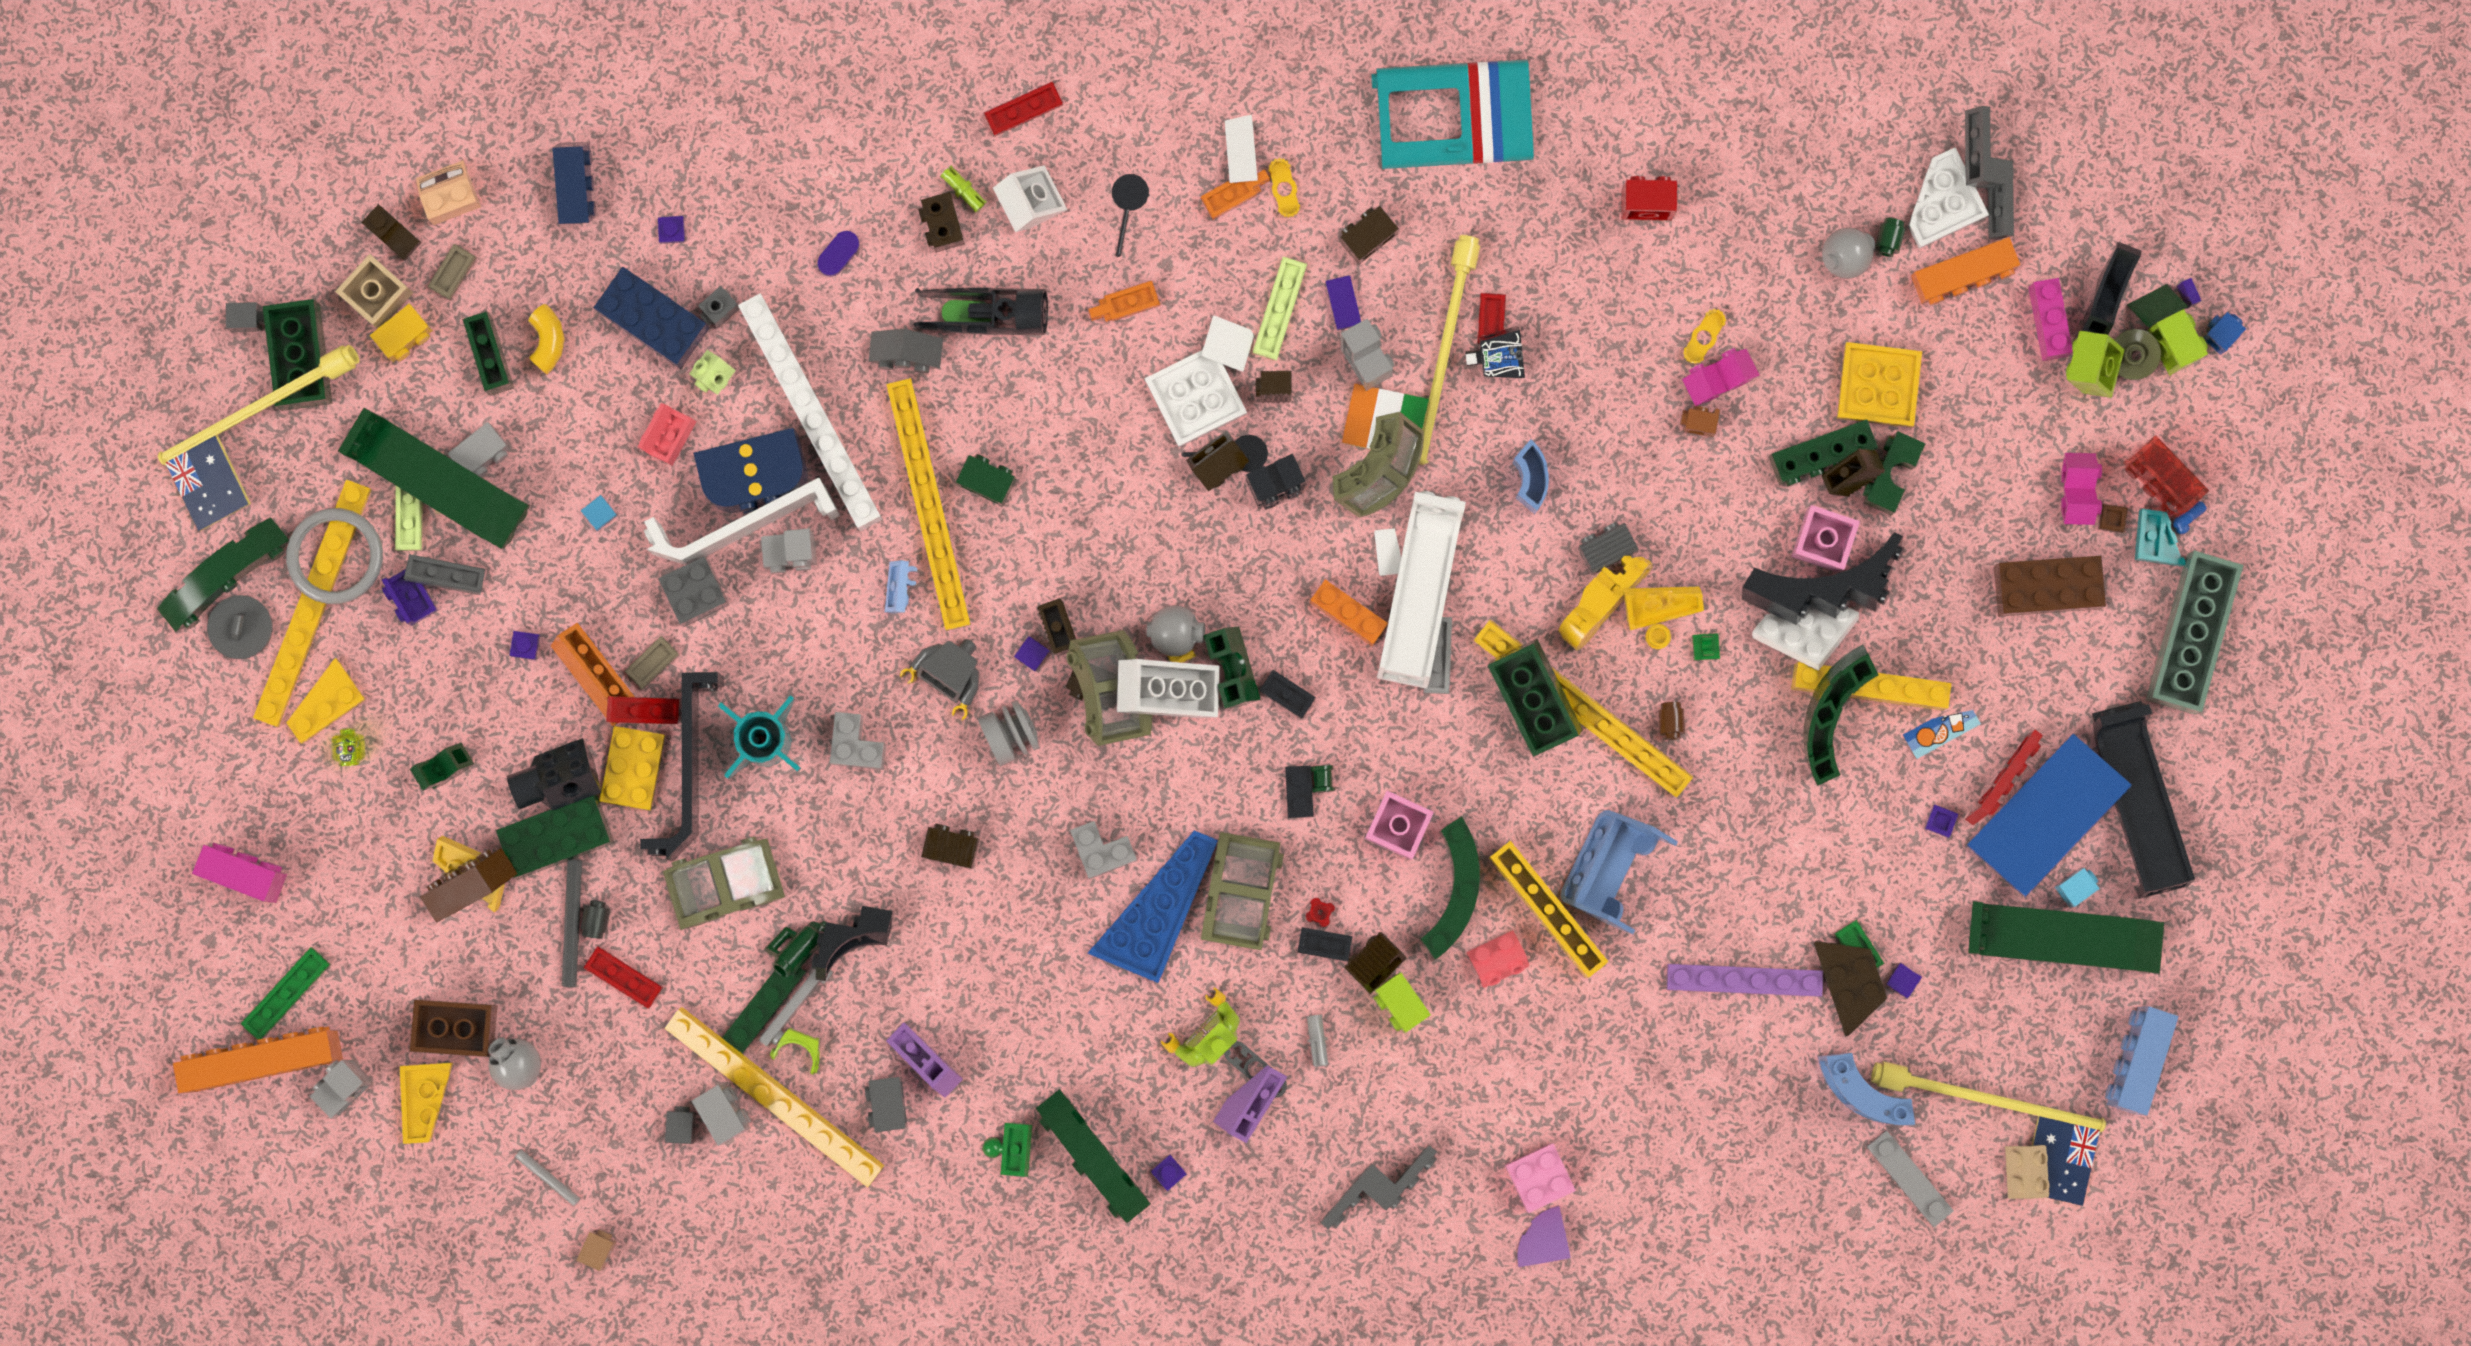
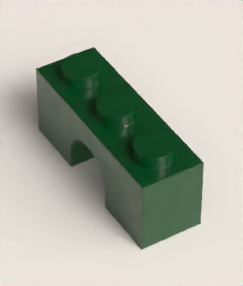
[1862,431,1926,516]
[1203,626,1261,709]

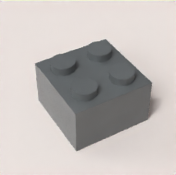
[658,556,730,627]

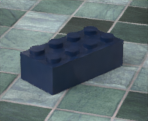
[593,266,710,370]

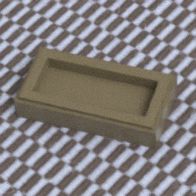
[427,244,477,300]
[624,636,680,690]

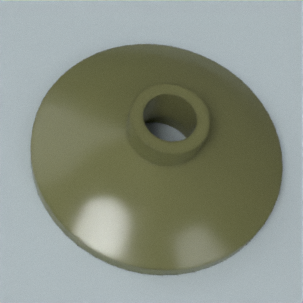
[2115,329,2161,380]

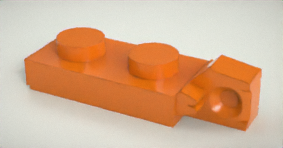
[1200,169,1270,220]
[1088,281,1160,322]

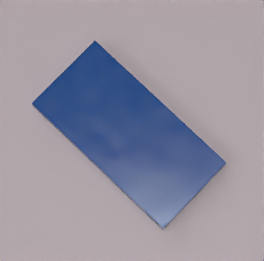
[1967,734,2132,898]

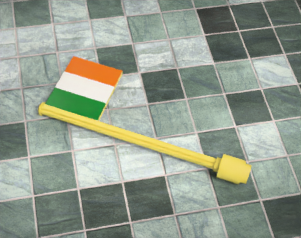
[1341,235,1480,465]

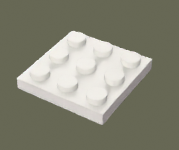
[1145,350,1247,447]

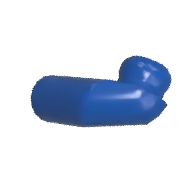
[2173,501,2207,534]

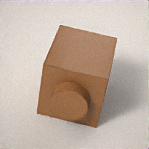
[576,1229,617,1271]

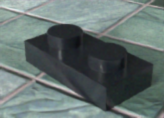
[1259,670,1316,719]
[1285,765,1314,818]
[1297,927,1353,962]

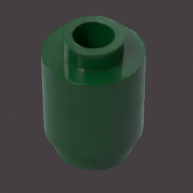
[1875,218,1905,257]

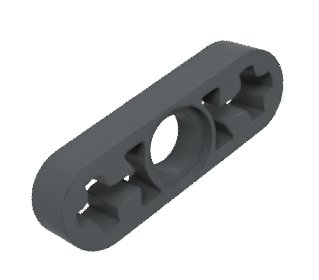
[1224,1041,1287,1098]

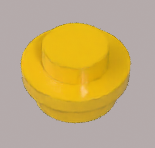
[1645,624,1671,650]

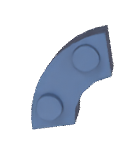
[1512,439,1549,515]

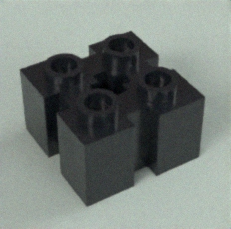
[1246,454,1306,510]

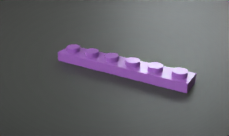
[1667,964,1823,997]

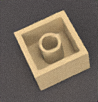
[335,254,413,329]

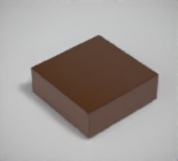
[2098,504,2128,533]

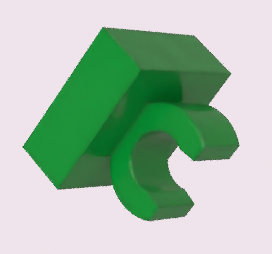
[1692,633,1720,661]

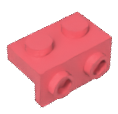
[638,403,697,466]
[1467,930,1529,988]

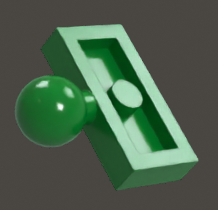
[982,1123,1032,1177]

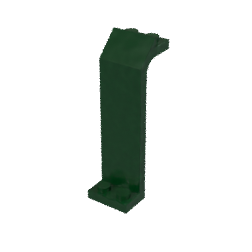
[338,407,530,549]
[1968,901,2165,974]

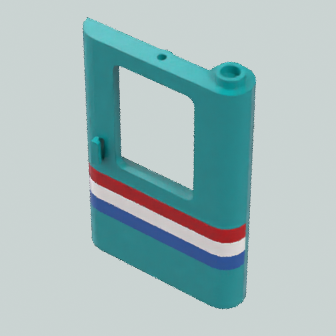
[1371,59,1534,169]

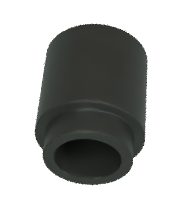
[581,900,610,939]

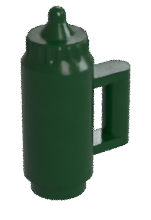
[765,921,826,978]

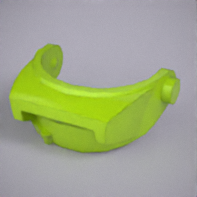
[770,1028,820,1075]

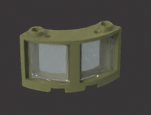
[1332,412,1424,518]
[1066,630,1152,746]
[1201,832,1284,950]
[663,836,785,930]

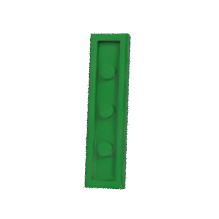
[241,947,331,1040]

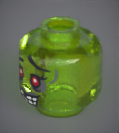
[331,728,366,766]

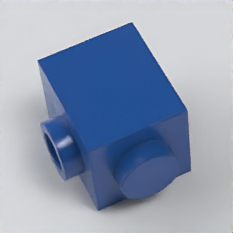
[2203,312,2246,355]

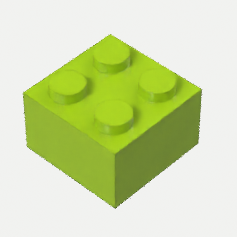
[2147,309,2208,376]
[2066,331,2125,398]
[1373,972,1431,1033]

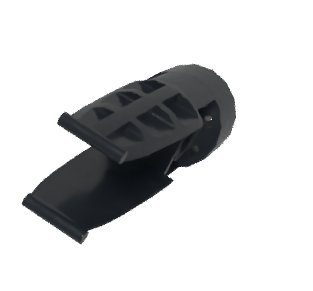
[913,287,1048,335]

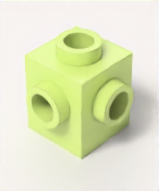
[689,350,736,395]

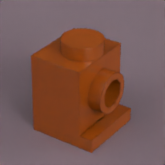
[1680,406,1720,437]

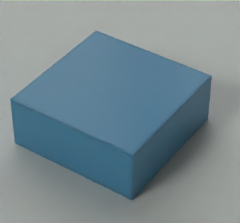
[581,495,618,531]

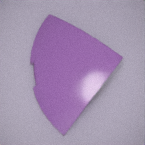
[1517,1206,1571,1267]

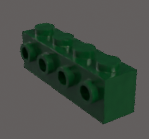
[1769,419,1878,487]

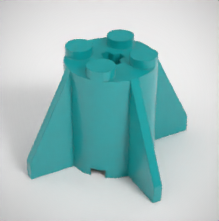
[718,695,802,779]

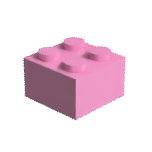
[1791,505,1860,573]
[1365,791,1434,860]
[1505,1143,1576,1213]

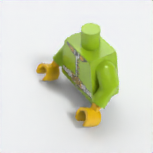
[1161,987,1240,1067]

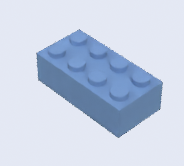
[2105,1006,2179,1116]

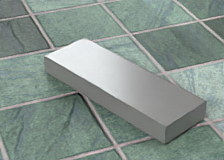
[1423,617,1452,694]

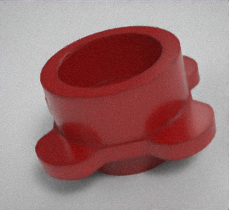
[1306,898,1335,927]

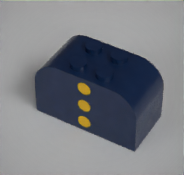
[693,428,808,515]

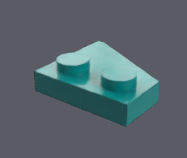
[2135,508,2186,567]

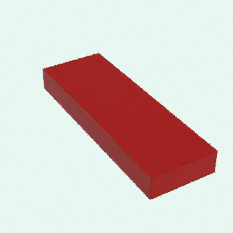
[984,81,1063,136]
[606,696,680,724]
[584,946,663,1009]

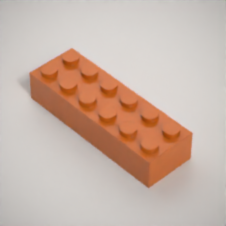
[173,1026,343,1094]

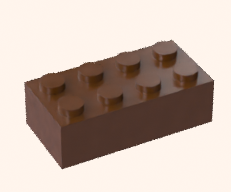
[1994,555,2106,617]

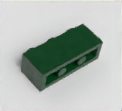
[462,311,514,396]

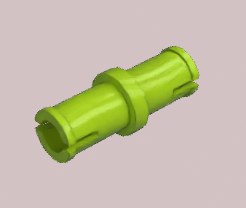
[940,165,987,213]

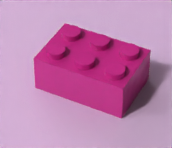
[192,842,288,903]

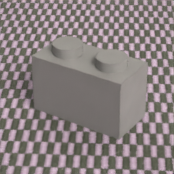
[447,422,511,477]

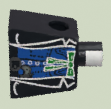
[1465,326,1525,378]

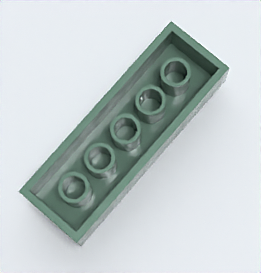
[2146,550,2244,715]

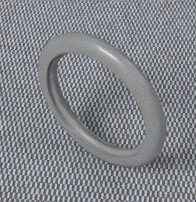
[286,508,383,604]

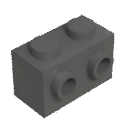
[865,1076,908,1133]

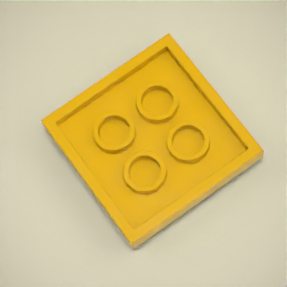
[1837,342,1922,428]

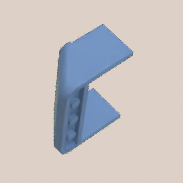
[1561,810,1678,934]

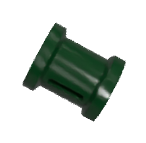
[1311,765,1335,793]

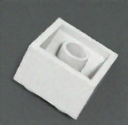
[993,165,1067,232]

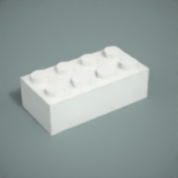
[1117,659,1219,718]

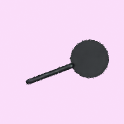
[1112,174,1149,257]
[1182,434,1268,472]

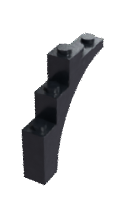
[1742,532,1905,625]

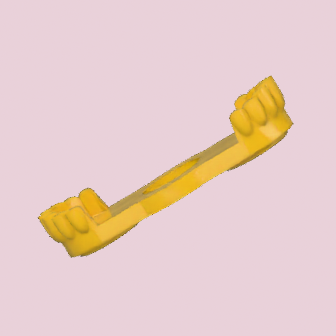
[1268,158,1300,218]
[1683,309,1726,364]

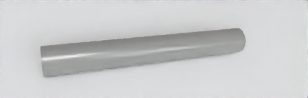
[515,1149,581,1206]

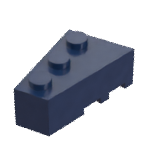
[552,142,596,224]

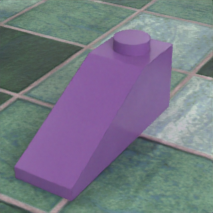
[886,1022,963,1098]
[1213,1065,1287,1143]

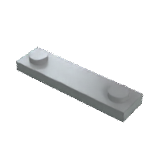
[759,965,834,1046]
[1866,1130,1954,1227]

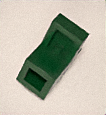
[410,742,474,791]

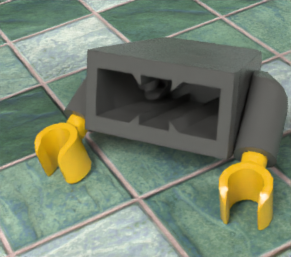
[900,639,979,720]

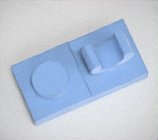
[885,560,918,613]

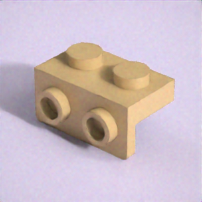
[2005,1145,2049,1199]

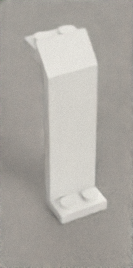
[644,478,840,565]
[1377,491,1466,689]

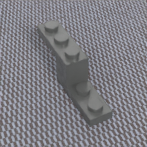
[1965,106,2014,240]
[1320,1144,1437,1230]

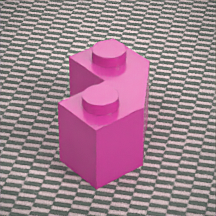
[1682,348,1760,407]
[2061,452,2102,525]

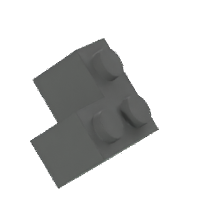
[868,329,943,373]

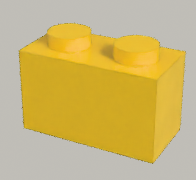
[369,303,433,363]

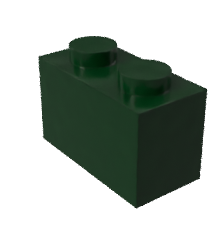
[956,454,1016,507]

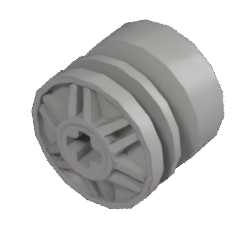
[977,700,1040,767]

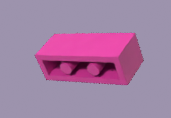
[2028,278,2073,361]

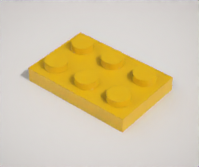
[600,726,666,811]

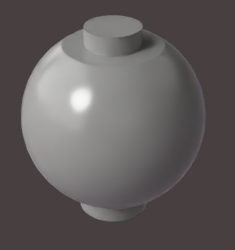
[1822,228,1875,279]
[1147,605,1205,657]
[488,1037,541,1090]

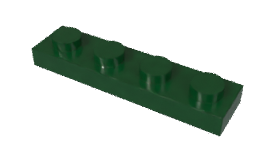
[722,968,806,1054]

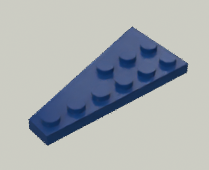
[1087,830,1218,983]

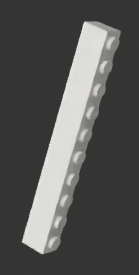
[738,293,883,532]

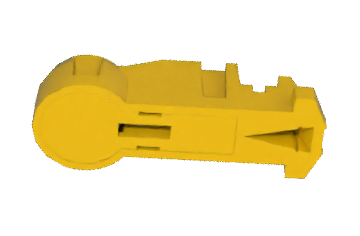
[1558,556,1653,651]

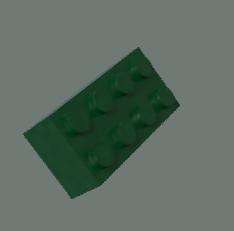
[262,299,333,411]
[1487,639,1583,757]
[496,795,615,880]

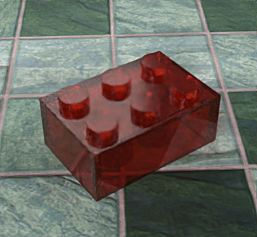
[2123,435,2210,518]

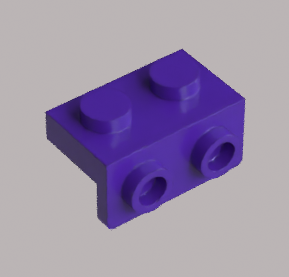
[382,569,438,626]

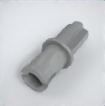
[1306,1015,1328,1067]

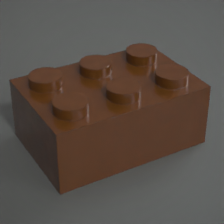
[420,848,517,923]
[410,1000,498,1057]

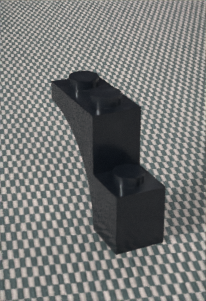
[2081,242,2142,335]
[812,906,893,981]

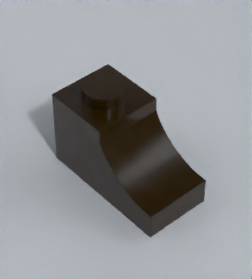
[361,204,422,261]

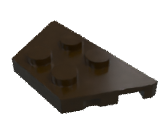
[1813,940,1887,1037]

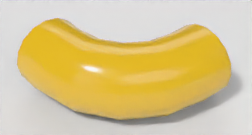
[528,304,565,375]

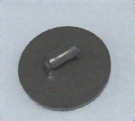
[207,595,273,659]

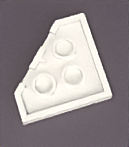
[1908,147,1989,249]
[1752,607,1859,671]

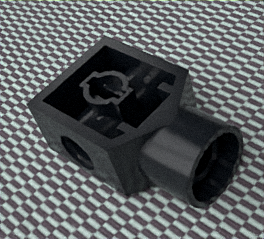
[507,738,602,811]

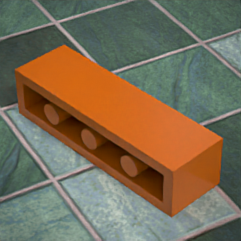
[1911,237,2021,306]
[551,622,635,726]

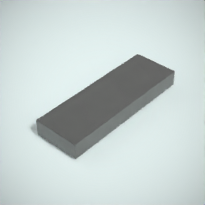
[404,554,486,595]

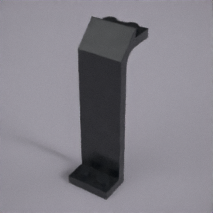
[640,672,724,861]
[2092,701,2195,899]

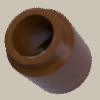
[1658,702,1685,740]

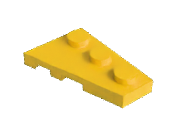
[1623,586,1704,631]
[286,658,366,744]
[432,835,505,912]
[400,1063,453,1144]

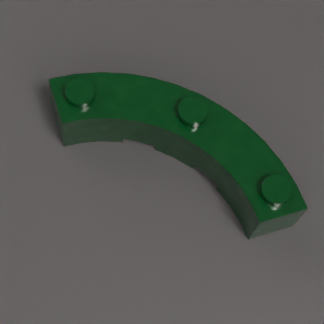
[157,517,289,632]
[1803,644,1879,786]
[1420,816,1480,960]
[1036,1089,1151,1223]

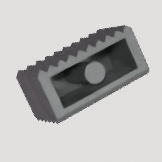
[1578,522,1639,575]

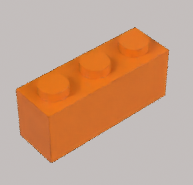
[1310,579,1388,647]

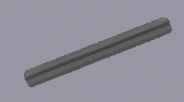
[562,860,582,987]

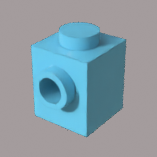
[2055,868,2099,908]

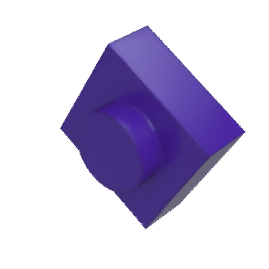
[658,216,685,244]
[509,631,540,660]
[1151,1154,1187,1191]

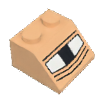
[416,160,481,225]

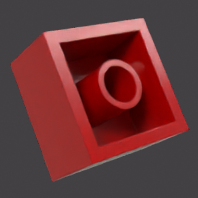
[1621,176,1677,221]

